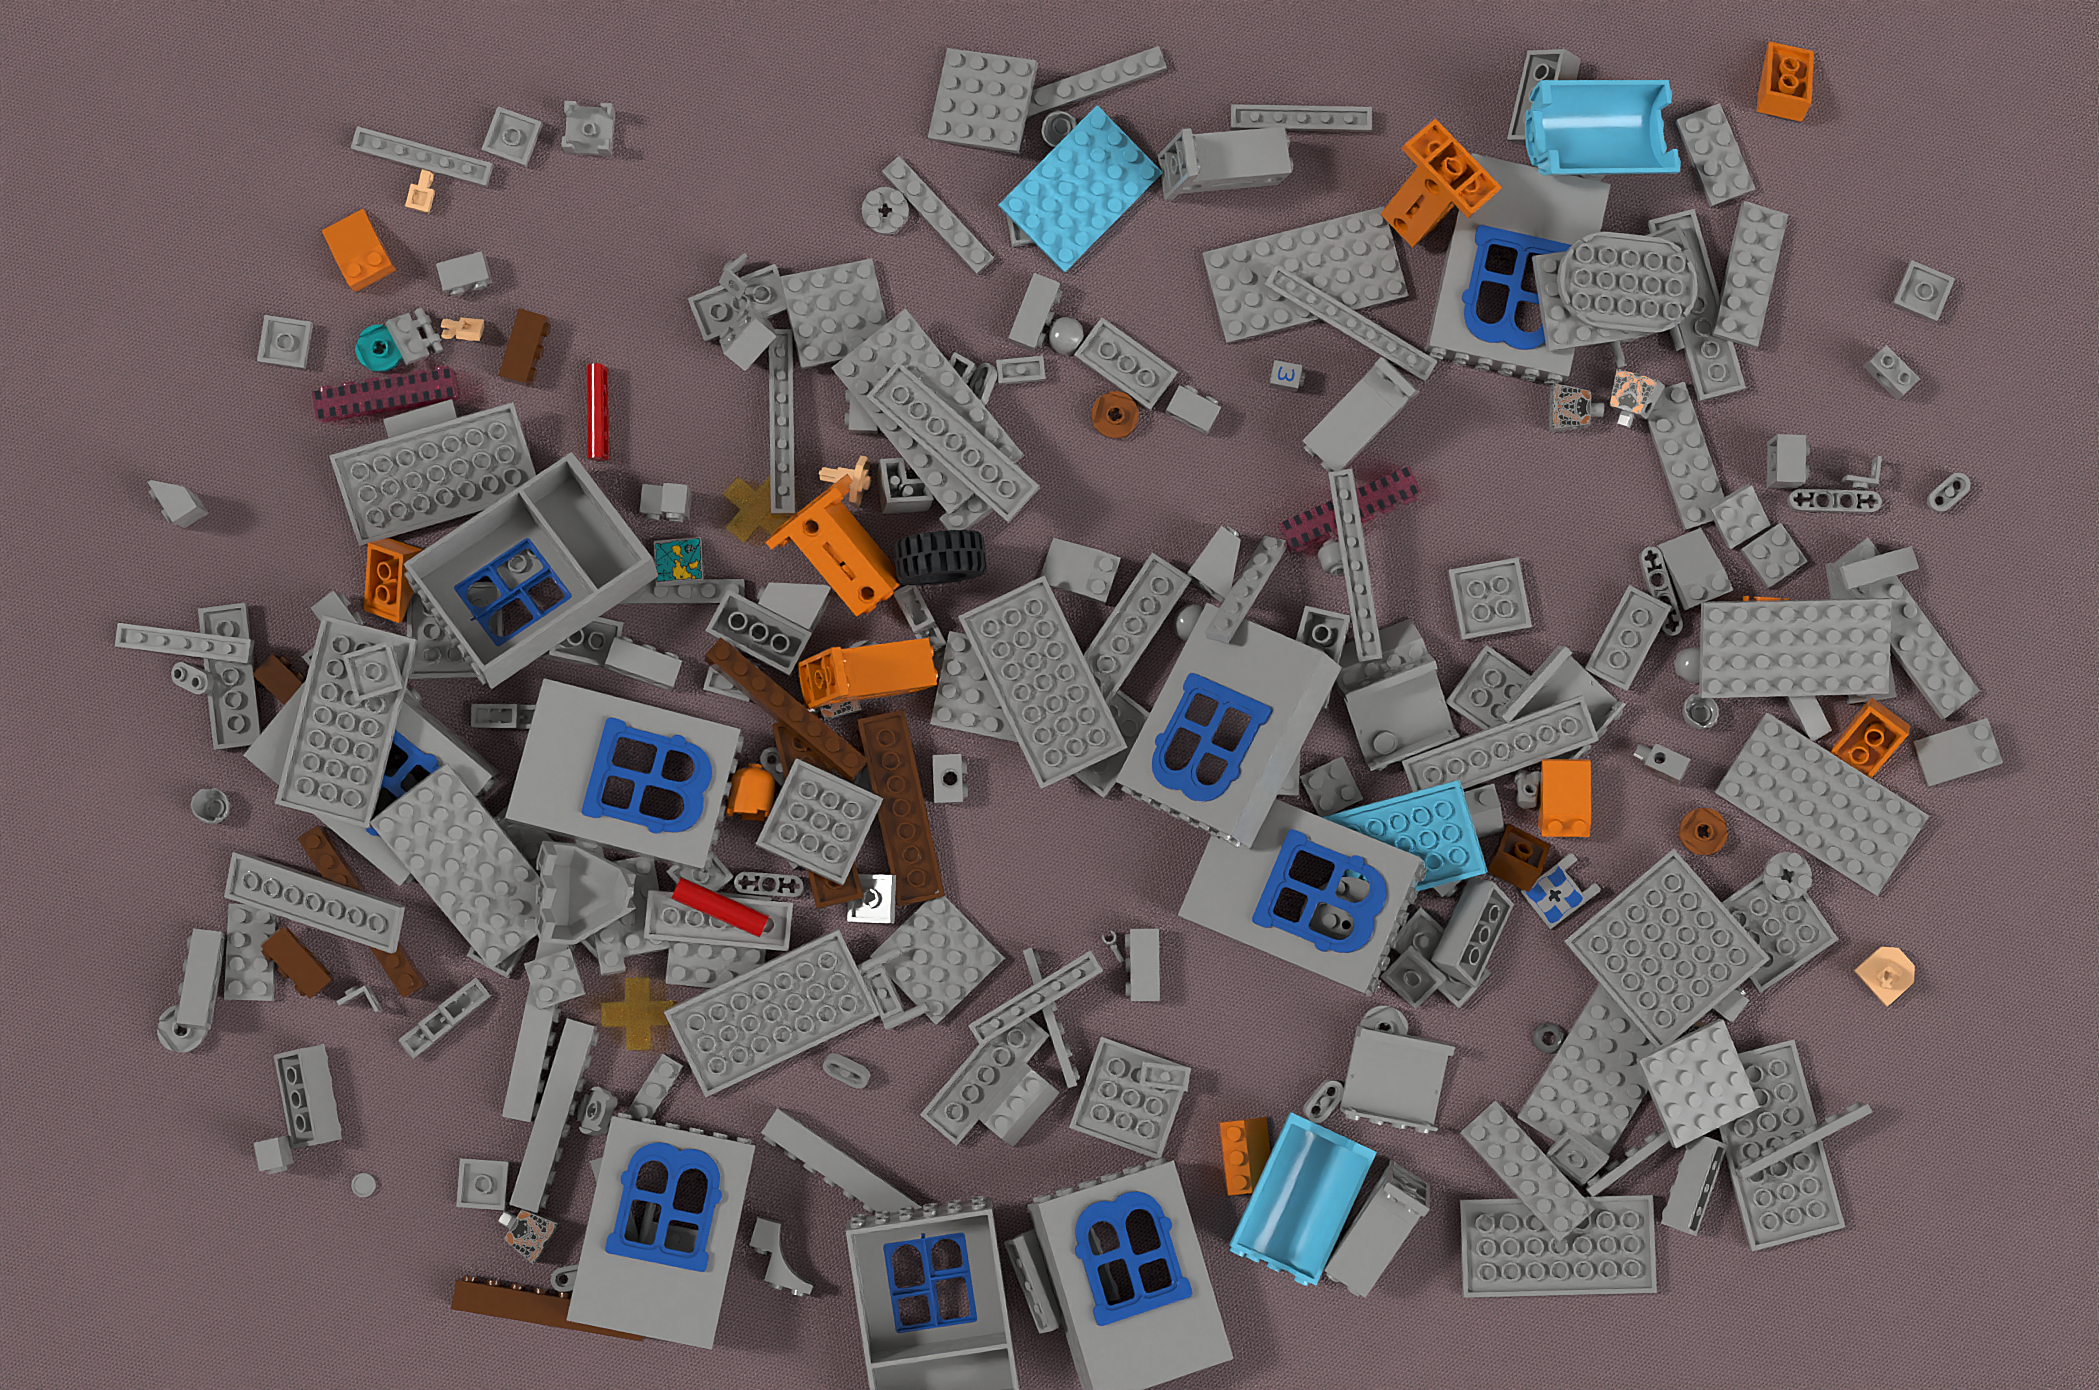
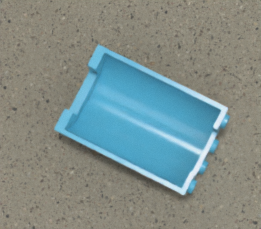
[1525,80,1681,175]
[1229,1112,1377,1286]

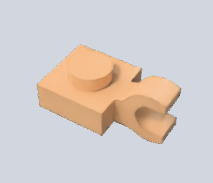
[405,169,435,214]
[441,317,484,341]

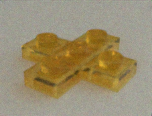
[723,475,789,544]
[601,977,675,1050]

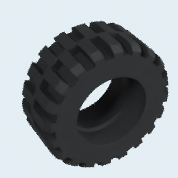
[893,530,987,585]

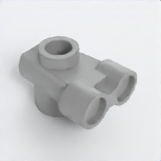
[1514,769,1541,809]

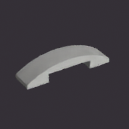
[1839,546,1919,590]

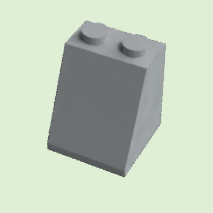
[1187,526,1241,604]
[757,582,834,634]

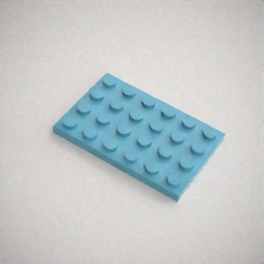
[998,105,1163,273]
[1322,779,1488,891]

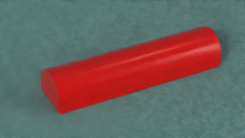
[586,363,609,461]
[671,877,769,938]

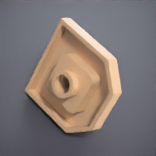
[819,455,872,508]
[1854,947,1915,1007]

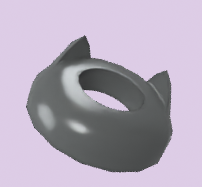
[1532,1022,1564,1054]

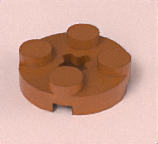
[1091,391,1139,439]
[1678,808,1728,855]

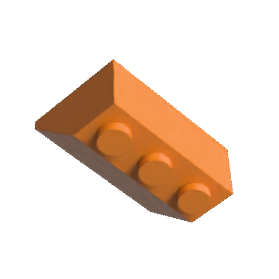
[1219,1116,1271,1196]

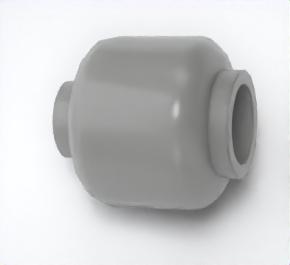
[1318,539,1344,576]

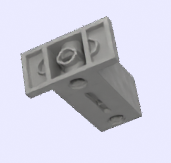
[1158,127,1293,201]
[1303,357,1420,472]
[1324,1159,1430,1298]

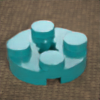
[355,324,403,373]

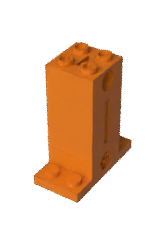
[1381,118,1502,248]
[765,474,900,617]
[797,638,938,710]

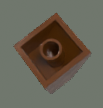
[1487,823,1551,892]

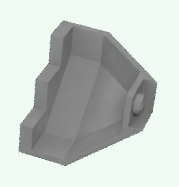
[535,841,636,944]

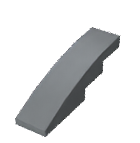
[893,584,947,680]
[1783,695,1832,741]
[471,704,536,730]
[398,978,491,1060]

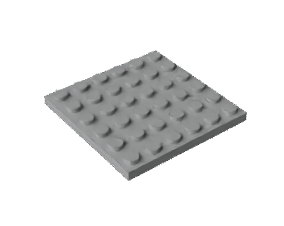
[1564,849,1770,1049]

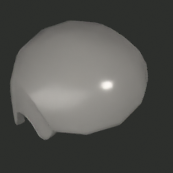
[1041,110,1077,147]
[1049,316,1084,356]
[1172,603,1204,641]
[1674,647,1700,684]
[1682,693,1719,729]
[190,788,231,824]

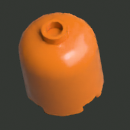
[726,764,775,821]

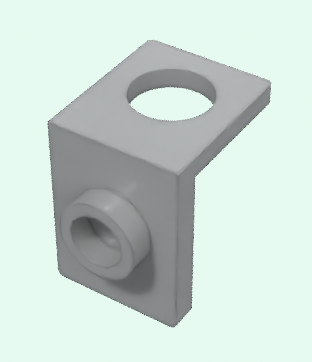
[719,253,748,300]
[1841,456,1882,490]
[336,985,383,1012]

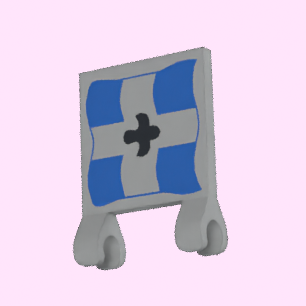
[1521,853,1601,930]

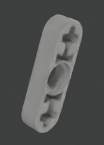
[734,872,804,897]

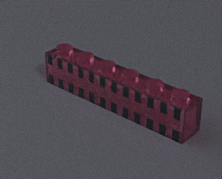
[312,366,460,423]
[1278,466,1421,553]

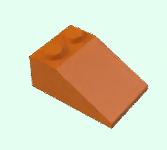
[1757,41,1814,122]
[321,209,396,292]
[364,538,423,623]
[1829,697,1910,778]
[1538,759,1591,837]

